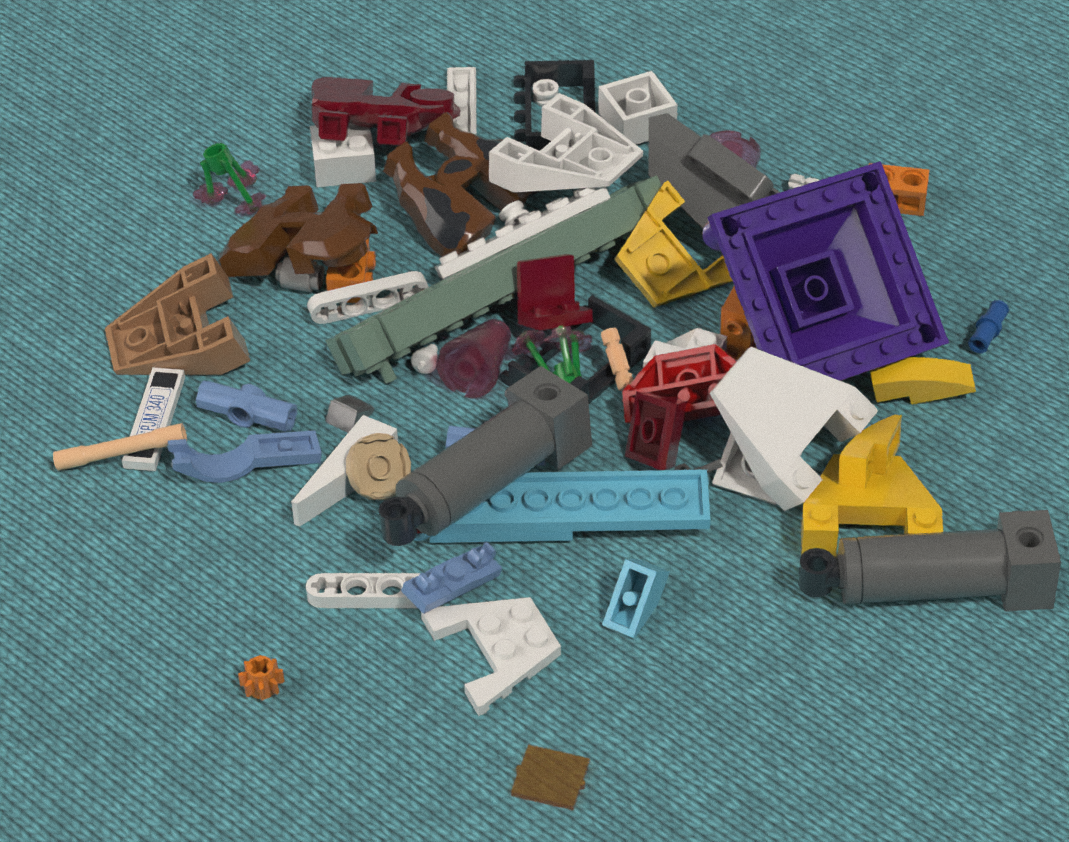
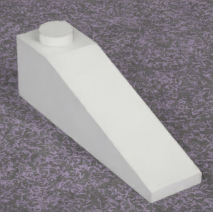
[291,415,398,526]

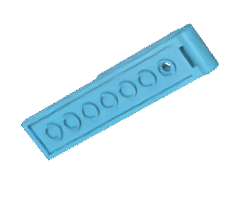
[414,469,711,543]

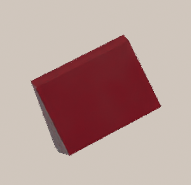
[625,391,687,470]

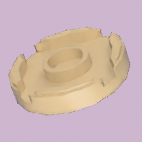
[346,433,411,500]

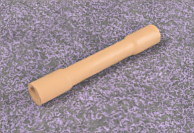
[53,423,187,471]

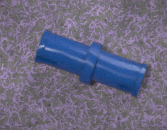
[968,300,1009,353]

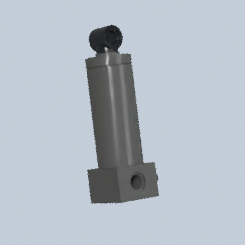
[378,366,592,546]
[798,510,1061,611]

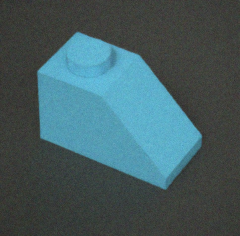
[602,559,670,638]

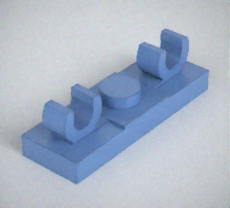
[401,542,502,614]

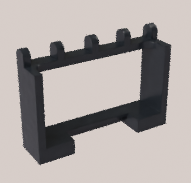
[514,60,596,151]
[499,295,651,404]

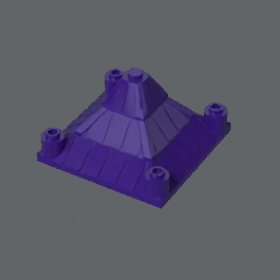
[702,161,949,381]

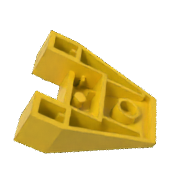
[801,454,943,556]

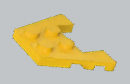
[614,180,733,308]

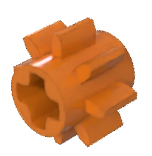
[238,655,284,700]

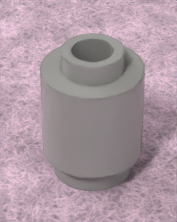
[276,257,324,292]

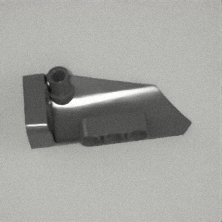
[648,113,781,229]

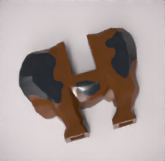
[383,112,541,256]

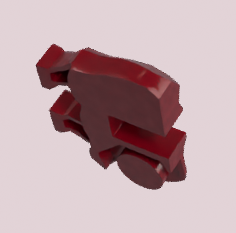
[311,77,460,145]

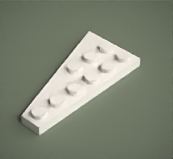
[435,187,611,279]

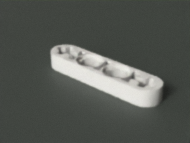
[307,271,429,324]
[306,573,421,608]

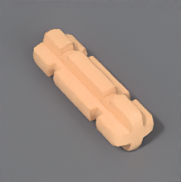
[601,328,634,391]

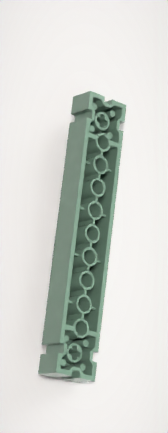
[325,175,662,384]

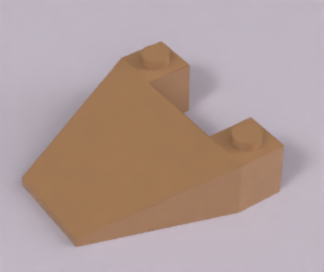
[105,253,250,375]

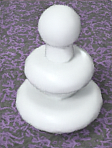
[411,344,438,374]

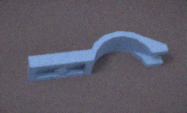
[167,430,322,483]

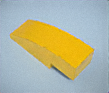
[870,357,976,405]
[838,414,902,489]

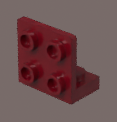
[517,254,593,331]

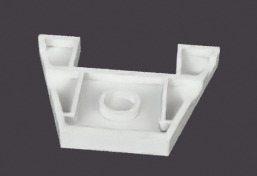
[421,597,561,716]

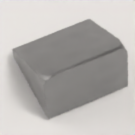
[326,395,375,433]

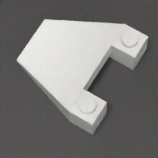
[489,93,643,192]
[710,347,879,511]

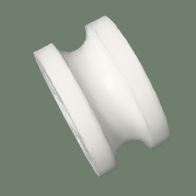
[533,79,559,107]
[499,201,529,226]

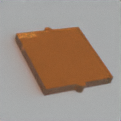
[511,744,590,810]

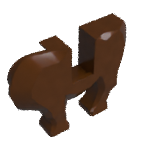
[218,183,378,277]

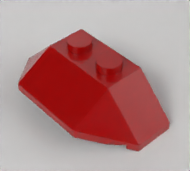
[622,344,737,424]

